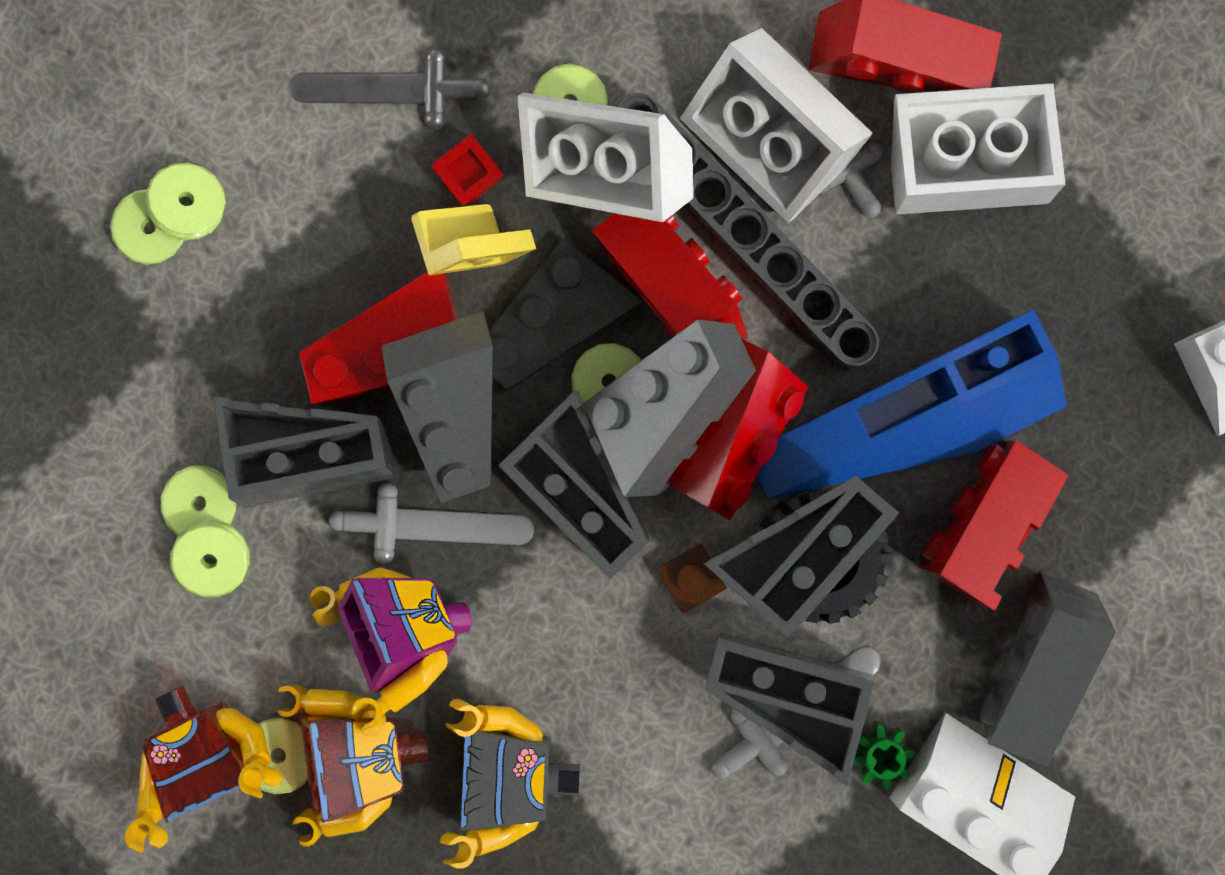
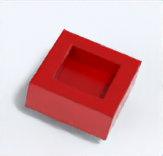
[431,134,505,207]

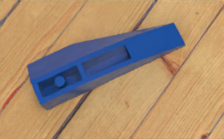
[756,310,1067,499]

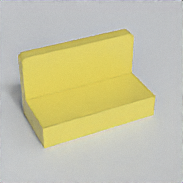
[411,204,536,276]

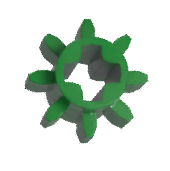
[853,721,916,790]

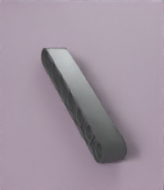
[617,93,879,369]

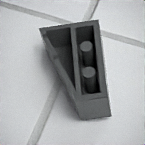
[382,311,493,503]

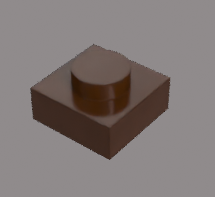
[657,543,727,614]

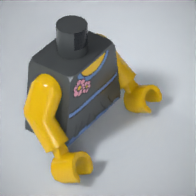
[440,698,580,869]

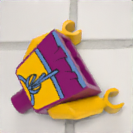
[309,567,472,736]

